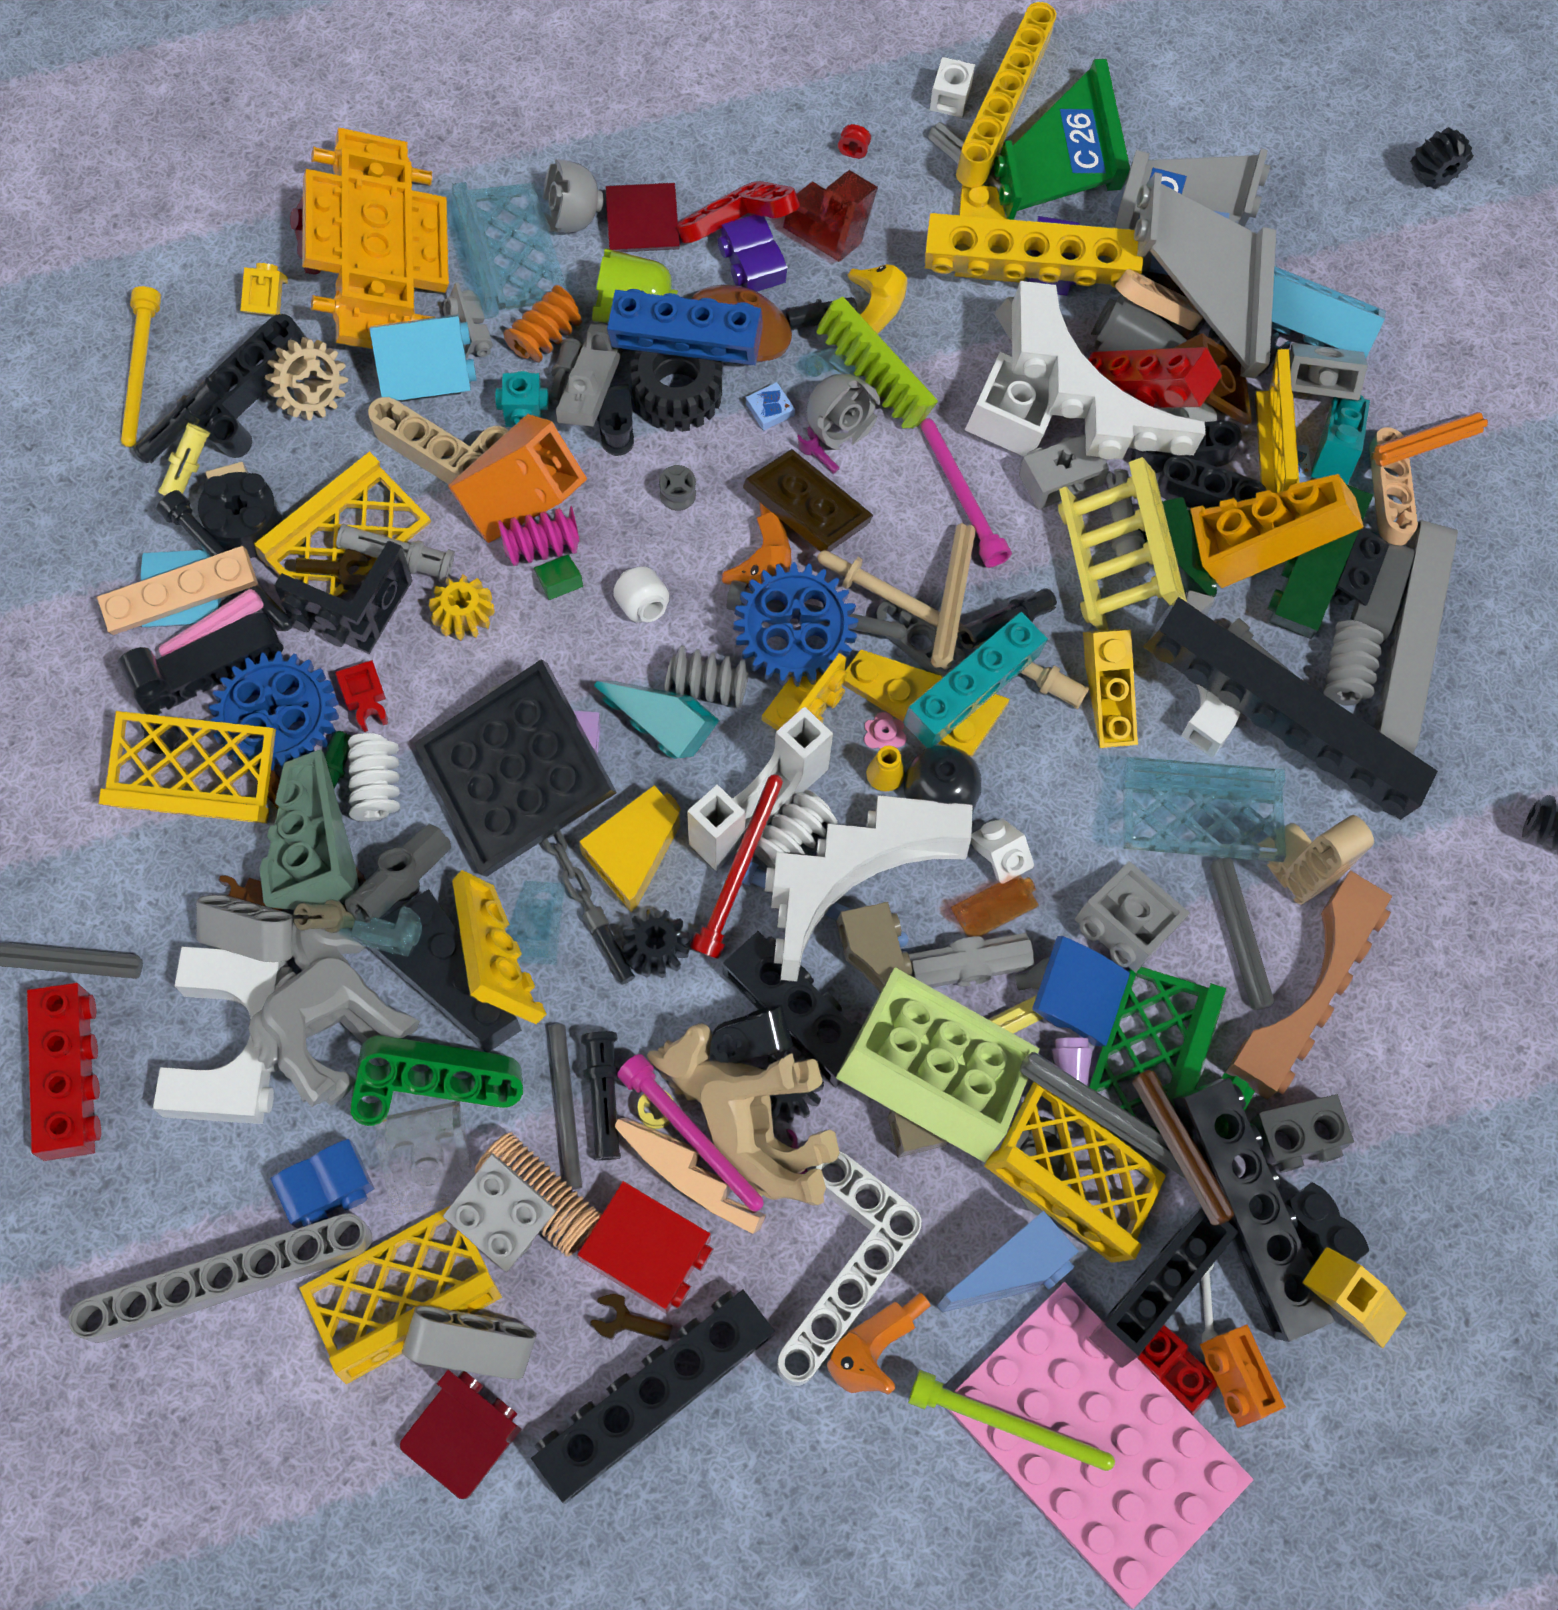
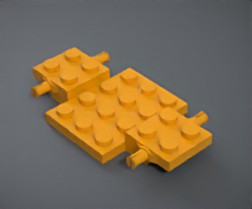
[302,127,449,349]

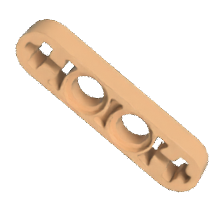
[1369,427,1418,546]

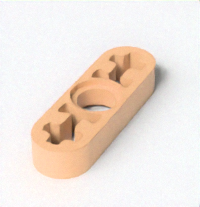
[1115,269,1204,330]

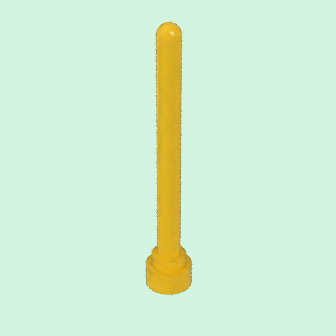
[121,286,161,447]

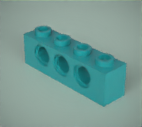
[903,612,1048,748]

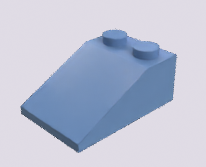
[937,1211,1079,1313]

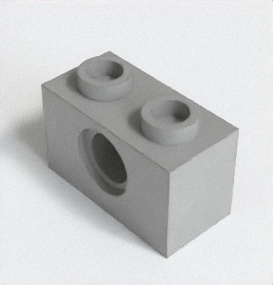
[1289,343,1368,400]

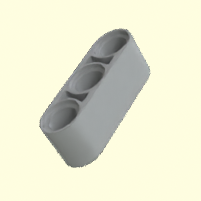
[196,895,293,962]
[402,1306,537,1380]

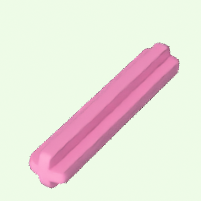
[159,589,264,656]

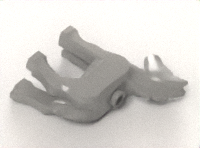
[248,914,420,1107]

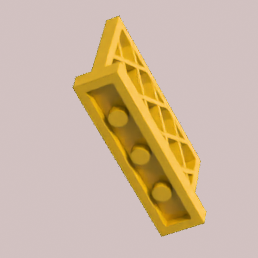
[1255,349,1299,493]
[254,451,431,598]
[98,711,276,824]
[984,1082,1166,1263]
[299,1205,503,1385]

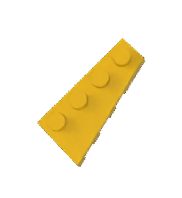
[843,649,1010,757]

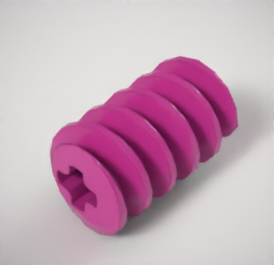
[498,506,580,566]

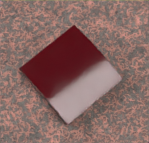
[606,183,680,252]

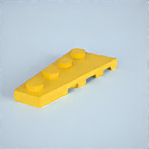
[452,870,547,1024]

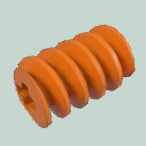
[503,285,582,363]

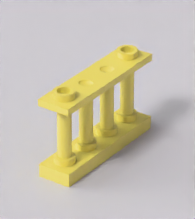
[1058,457,1187,630]

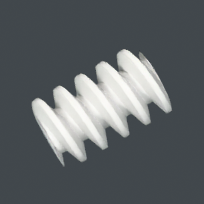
[348,733,400,822]
[754,789,838,868]

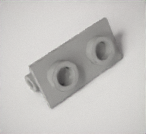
[444,282,493,359]

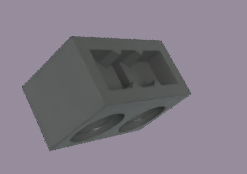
[1249,1094,1354,1173]

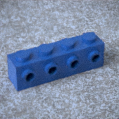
[607,289,763,366]

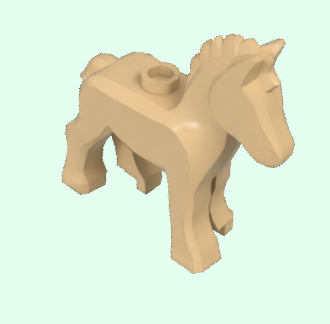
[647,1023,840,1206]

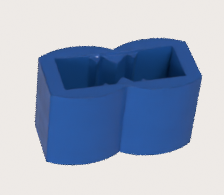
[270,1139,375,1228]

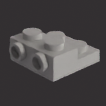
[1075,861,1190,973]

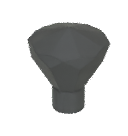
[1015,956,1050,991]

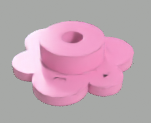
[864,712,906,749]

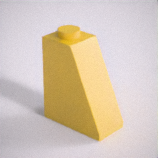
[579,785,681,912]

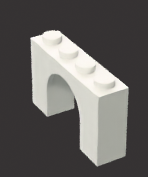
[687,706,833,871]
[153,947,292,1124]

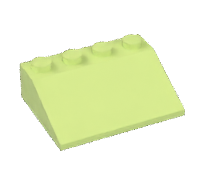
[836,967,1039,1163]

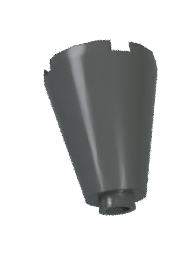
[1086,289,1188,354]

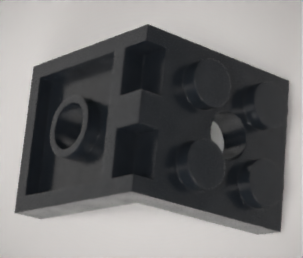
[274,540,413,654]

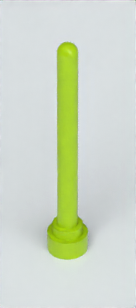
[908,1369,1115,1471]

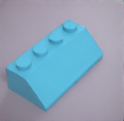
[1271,266,1386,358]

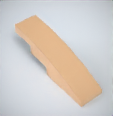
[615,1118,766,1234]

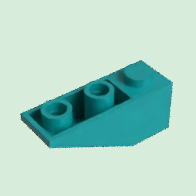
[1311,395,1370,485]
[594,680,720,759]

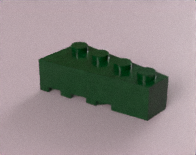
[1267,484,1373,639]

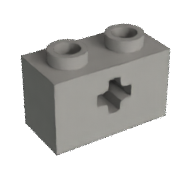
[1019,434,1109,510]

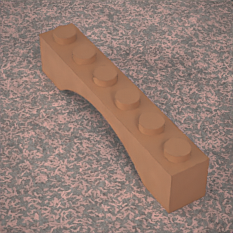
[1225,870,1392,1100]

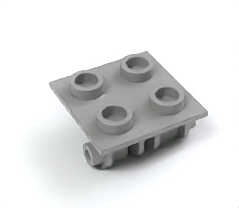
[443,1153,557,1273]

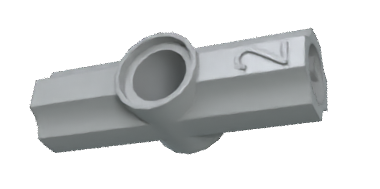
[909,933,1034,988]

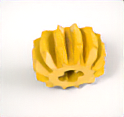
[429,574,495,641]

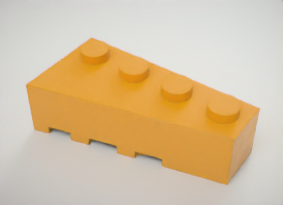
[1190,474,1364,588]

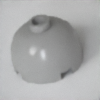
[543,159,603,233]
[806,374,880,450]

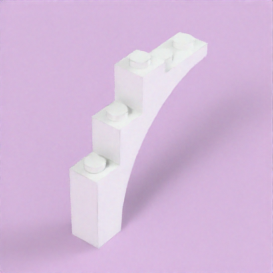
[1012,281,1205,459]
[765,796,972,981]

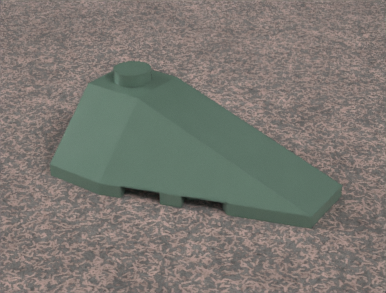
[260,749,359,910]

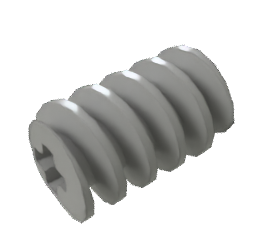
[1323,620,1384,706]
[664,645,748,709]

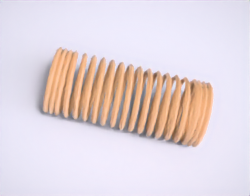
[475,1132,602,1257]

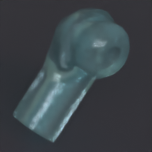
[804,347,856,377]

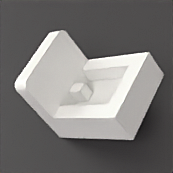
[971,818,1034,884]

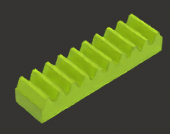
[816,296,938,429]

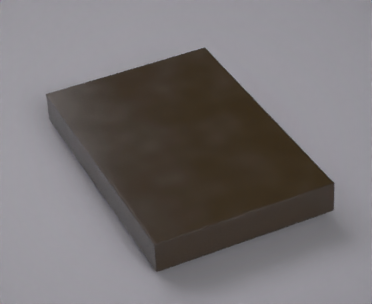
[743,449,873,552]

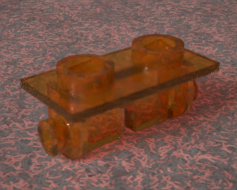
[950,875,1039,937]

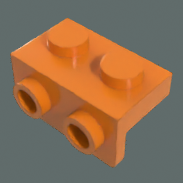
[1199,1324,1286,1428]

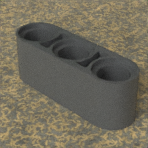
[1350,538,1415,643]

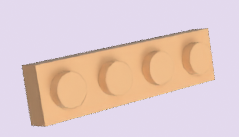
[97,546,258,635]

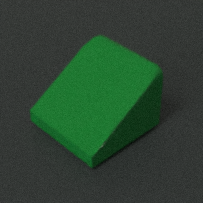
[534,554,583,600]

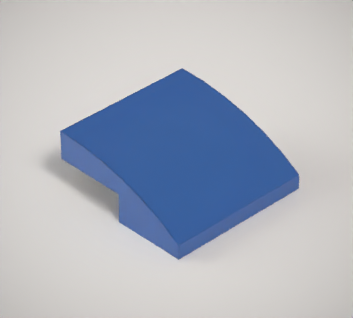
[1032,936,1130,1046]

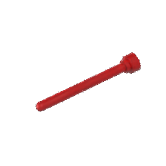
[689,774,783,959]

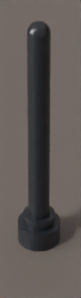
[156,490,293,631]

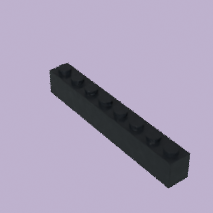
[1143,597,1438,820]

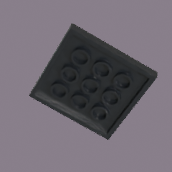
[414,659,617,877]

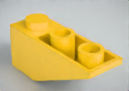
[1083,629,1138,748]
[1302,1247,1407,1348]

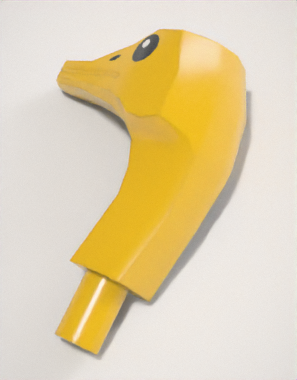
[847,264,908,334]

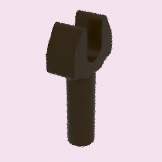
[296,549,369,590]
[590,1294,673,1342]

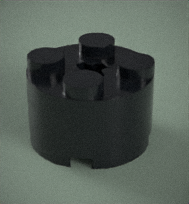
[198,472,283,558]

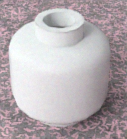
[614,567,669,623]

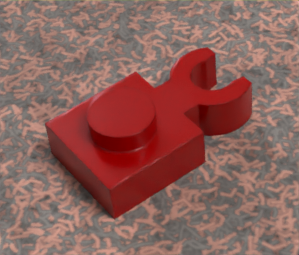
[335,660,388,732]

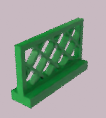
[1089,967,1227,1133]

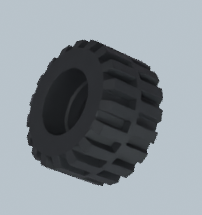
[631,350,722,432]

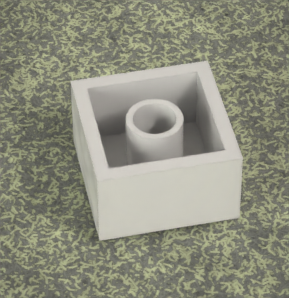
[965,352,1052,456]

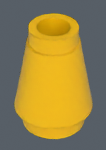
[866,745,905,792]

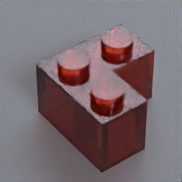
[783,170,878,262]

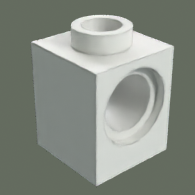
[930,57,975,118]

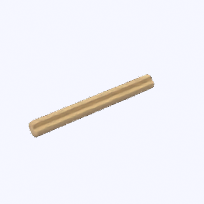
[931,523,976,669]

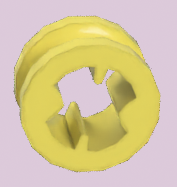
[638,1091,673,1129]

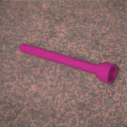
[921,418,1012,568]
[617,1054,764,1211]

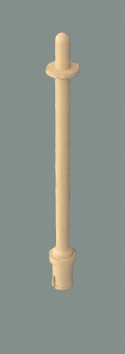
[817,550,1090,709]

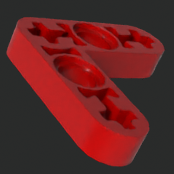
[676,181,800,243]

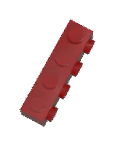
[1088,347,1222,408]
[27,983,101,1161]

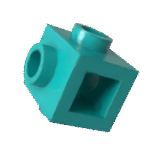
[495,371,549,427]

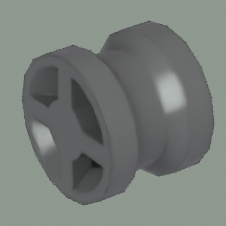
[659,465,696,511]

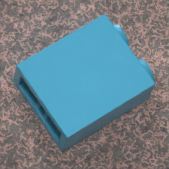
[369,314,477,401]

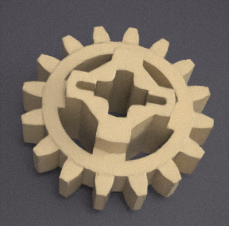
[265,337,348,420]

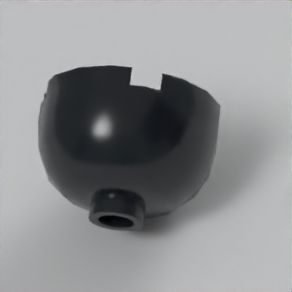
[904,745,982,811]

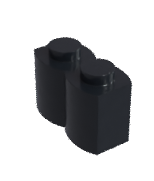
[1284,1182,1369,1263]

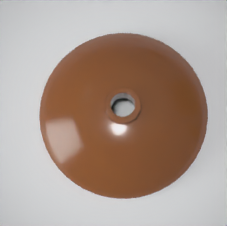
[692,284,792,362]

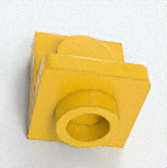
[240,263,288,316]

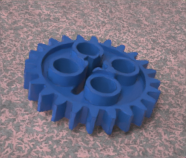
[733,562,858,687]
[209,651,339,770]

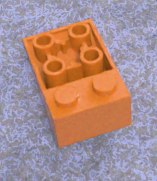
[448,414,587,543]

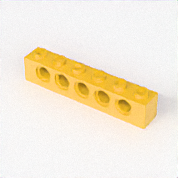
[925,213,1143,288]

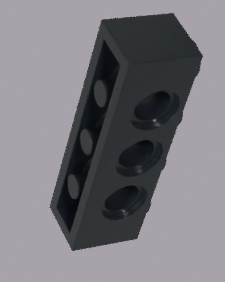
[723,931,862,1088]
[1089,1206,1239,1368]

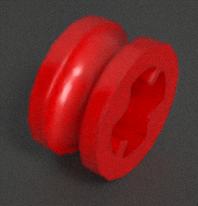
[838,124,871,159]

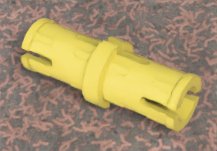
[158,423,210,496]

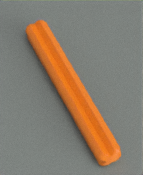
[1371,412,1488,467]

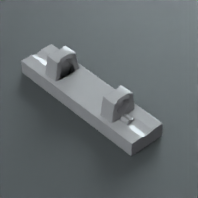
[556,323,624,426]

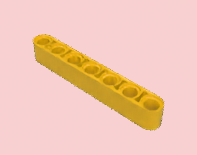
[956,2,1057,188]

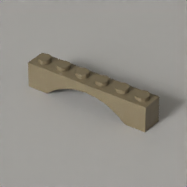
[836,902,949,1158]

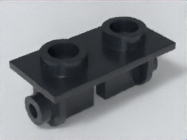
[1333,527,1390,606]

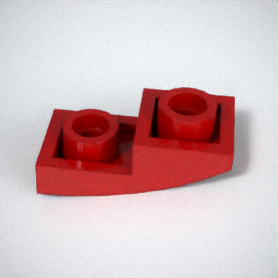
[1137,1325,1219,1415]

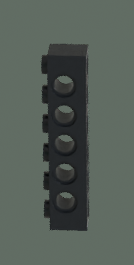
[1172,1078,1335,1342]
[531,1289,775,1504]

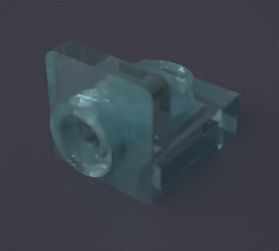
[350,907,422,957]

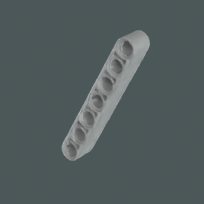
[1374,520,1458,754]
[69,1213,373,1343]

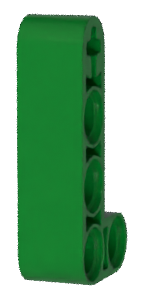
[351,1036,523,1126]

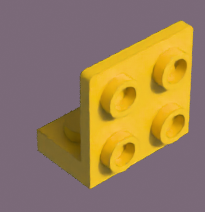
[761,653,848,731]

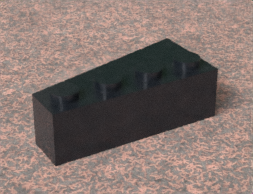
[359,889,522,1053]

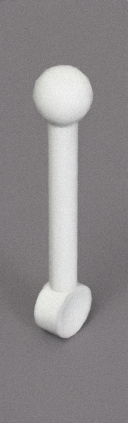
[1201,1264,1218,1342]

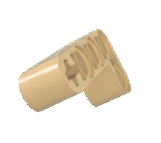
[368,397,508,484]
[1257,815,1374,905]

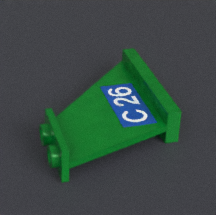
[994,59,1130,220]

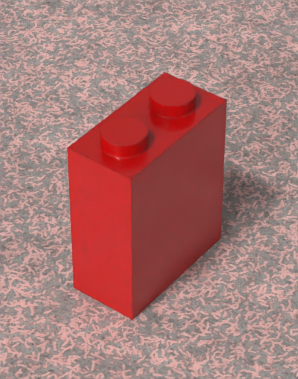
[577,1181,714,1314]

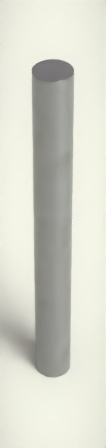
[549,1024,583,1190]

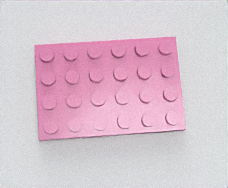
[947,1282,1254,1609]

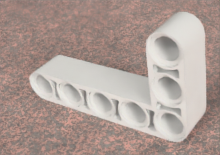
[777,1151,922,1386]

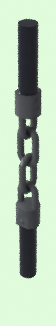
[542,830,635,985]

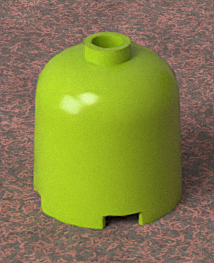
[592,248,678,324]

